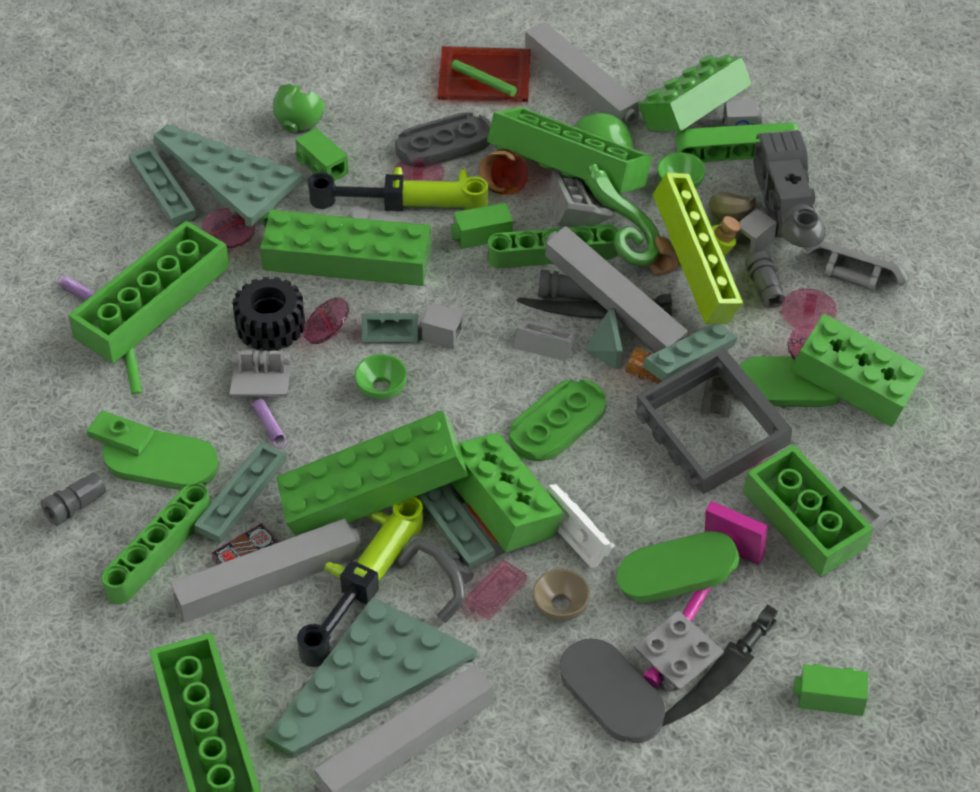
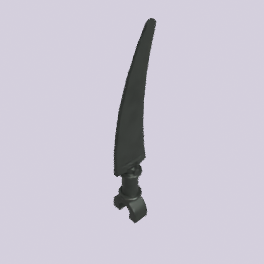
[517,293,672,318]
[662,604,778,727]

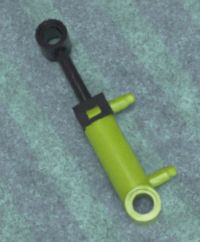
[308,167,488,211]
[297,497,423,667]

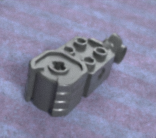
[753,130,826,247]

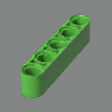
[674,122,800,162]
[488,224,619,268]
[102,482,210,604]

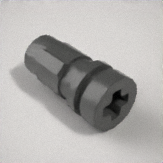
[745,251,785,308]
[538,270,593,300]
[40,473,106,526]

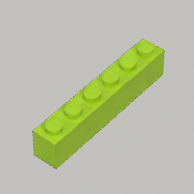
[652,173,743,324]

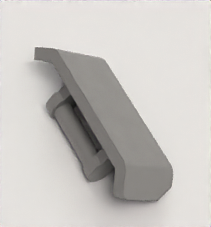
[804,241,909,291]

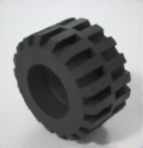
[233,277,305,351]

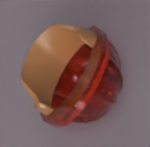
[479,149,528,195]

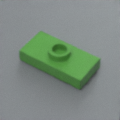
[87,410,154,456]

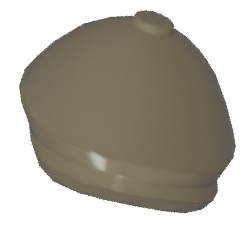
[708,192,756,222]

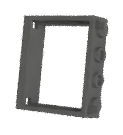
[635,347,792,494]

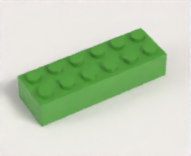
[487,107,653,195]
[260,210,432,286]
[68,220,229,364]
[276,410,468,536]
[149,632,261,792]

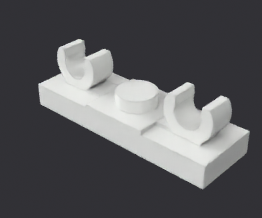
[546,484,615,568]

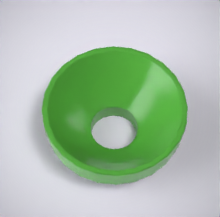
[657,152,705,189]
[355,354,407,400]

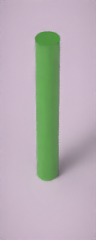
[451,60,517,97]
[124,347,142,395]

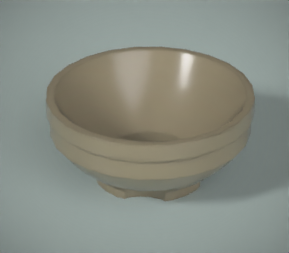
[533,569,590,621]

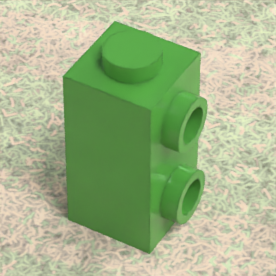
[295,128,349,182]
[450,202,513,249]
[793,664,868,716]

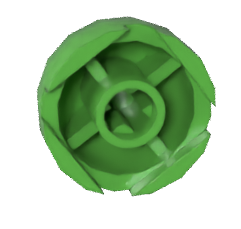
[273,84,325,133]

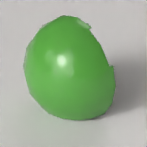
[573,113,633,149]

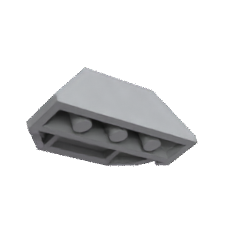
[550,170,614,228]

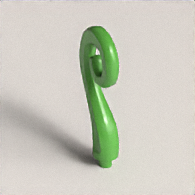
[586,164,660,267]

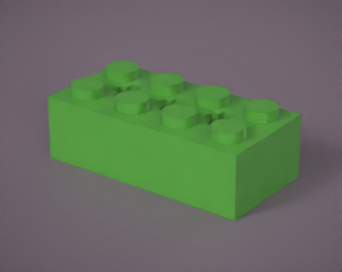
[638,54,752,131]
[791,314,926,427]
[451,432,564,552]
[743,444,874,577]

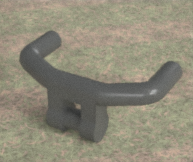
[396,538,474,623]

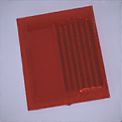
[438,46,531,102]

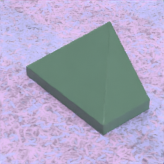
[585,309,622,369]
[362,312,418,342]

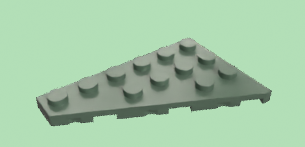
[153,124,303,227]
[266,597,477,758]

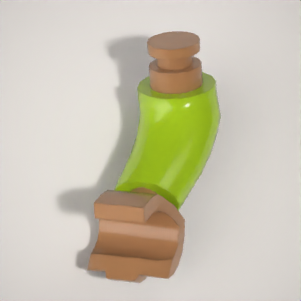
[642,216,741,276]

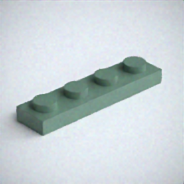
[128,146,197,226]
[643,324,738,381]
[194,442,287,544]
[416,485,495,569]

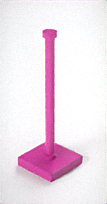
[642,501,767,688]

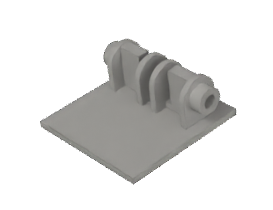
[229,350,292,397]
[634,610,724,692]

